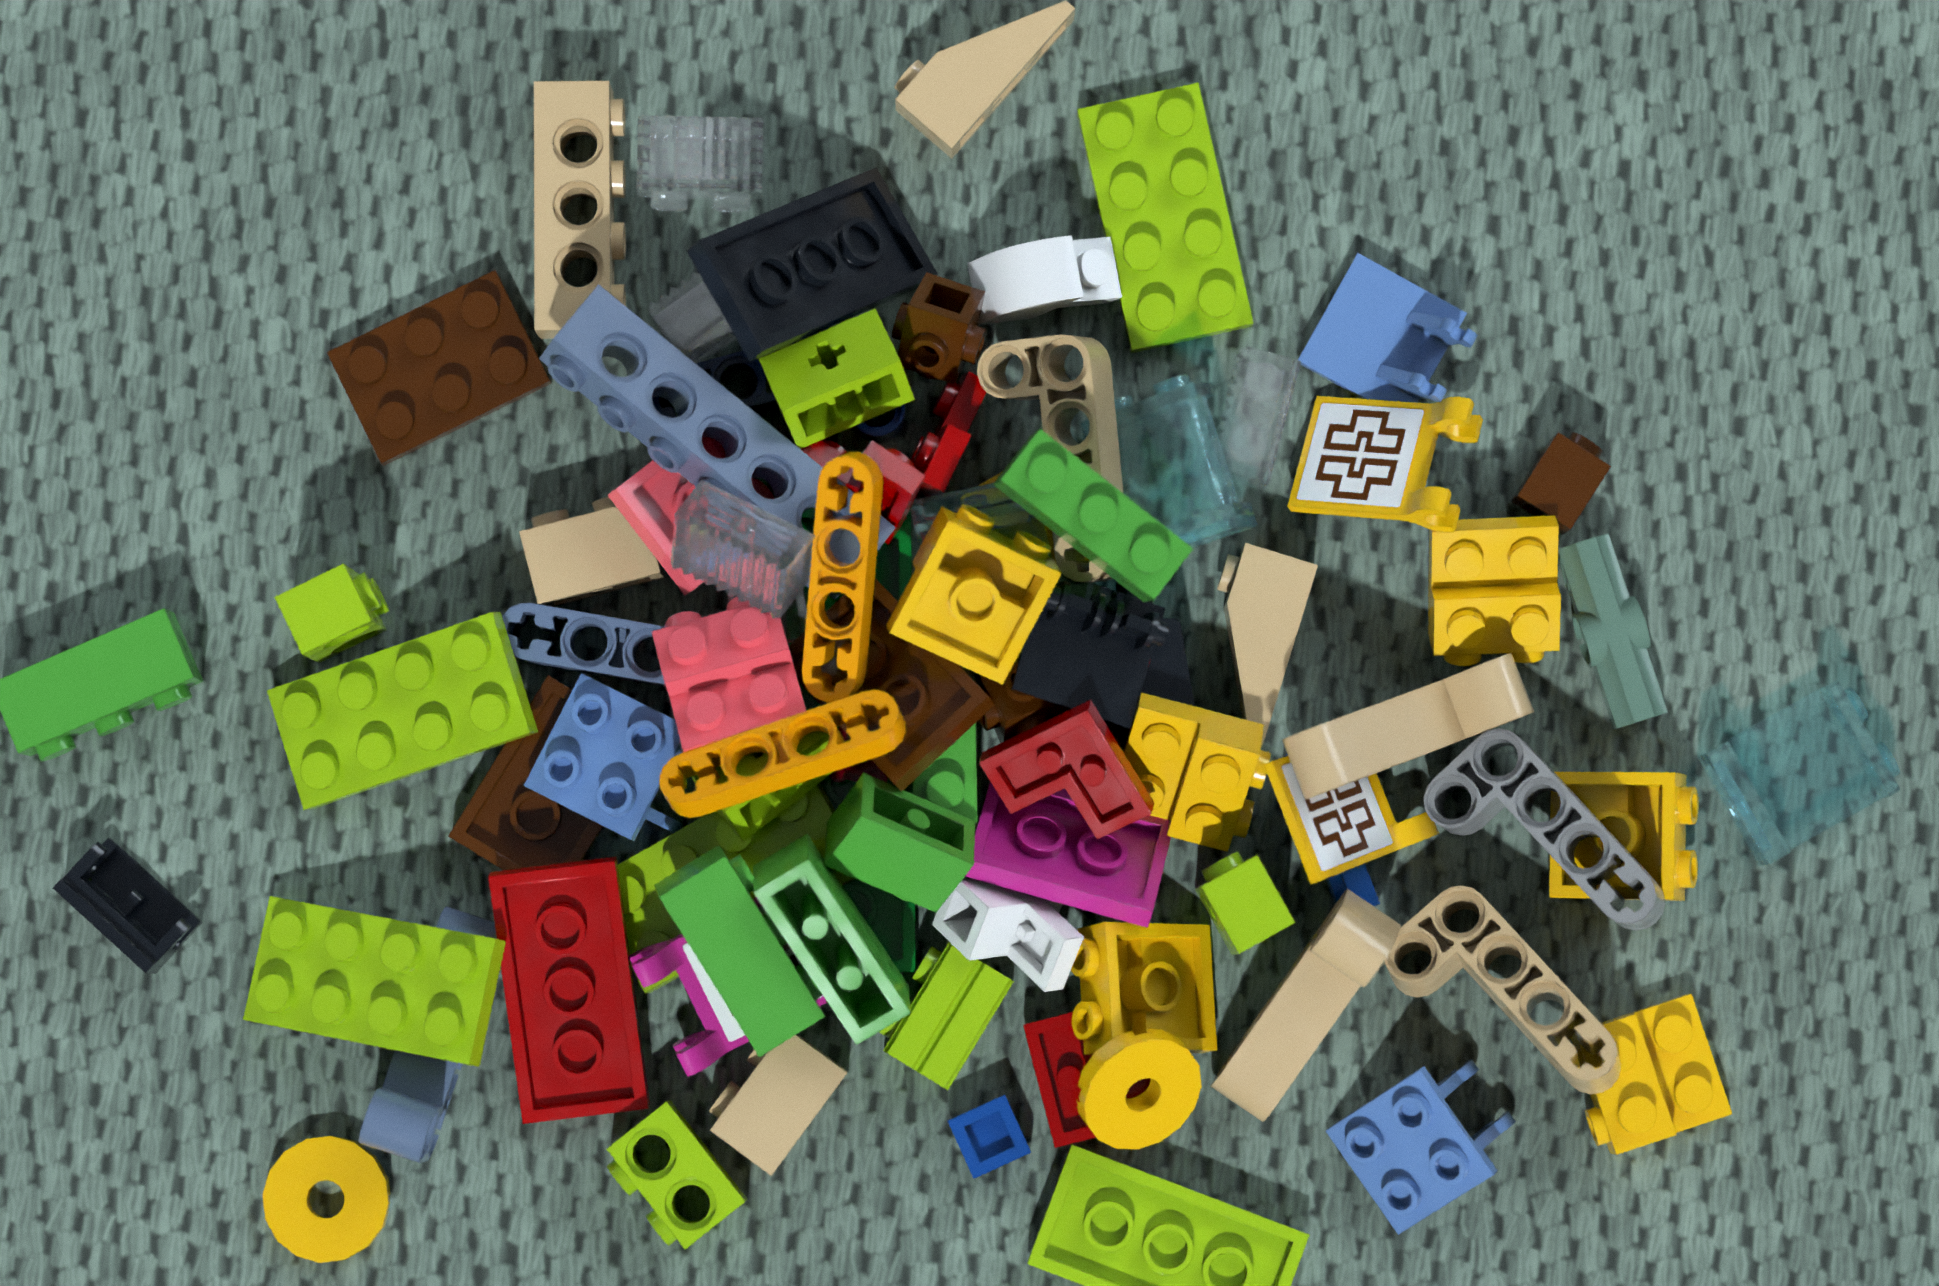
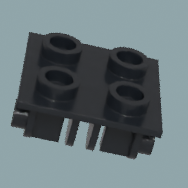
[1011,572,1169,729]

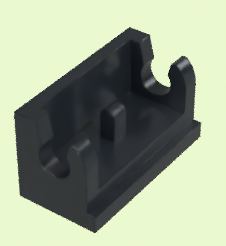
[53,838,203,974]

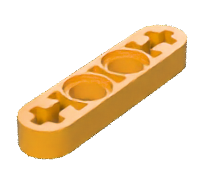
[802,452,883,702]
[659,690,906,818]

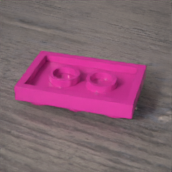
[965,782,1171,928]

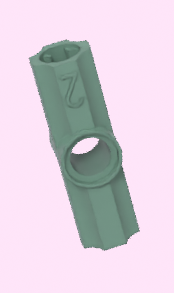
[1558,533,1668,730]

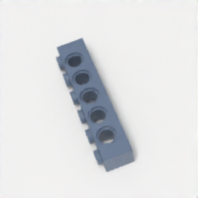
[539,284,896,600]

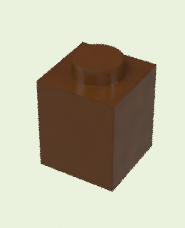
[1511,432,1611,535]

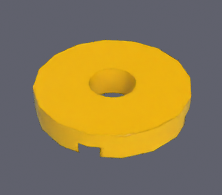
[1076,1029,1202,1149]
[262,1135,390,1263]

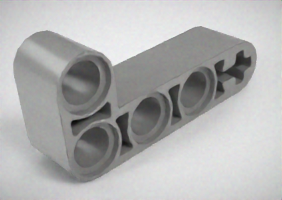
[1423,728,1665,931]

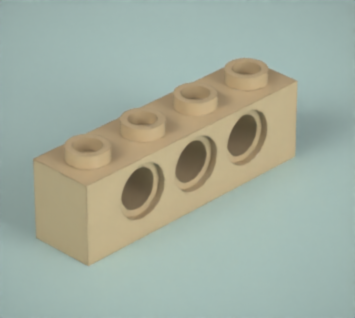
[534,81,626,339]

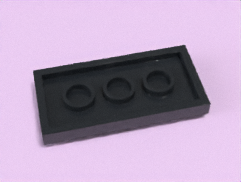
[686,167,938,361]

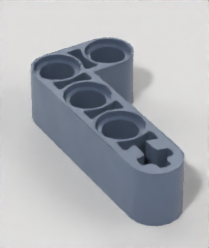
[502,603,675,719]
[359,906,497,1163]

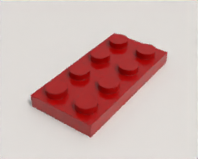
[488,856,650,1124]

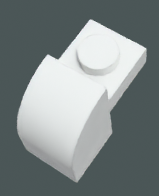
[967,235,1122,324]
[932,877,1084,992]

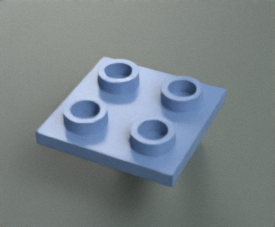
[1297,253,1477,403]
[524,673,683,841]
[1325,1059,1516,1235]

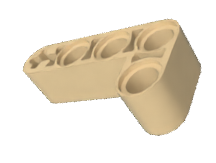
[977,334,1124,582]
[1282,653,1534,800]
[1385,885,1621,1094]
[1211,889,1401,1122]

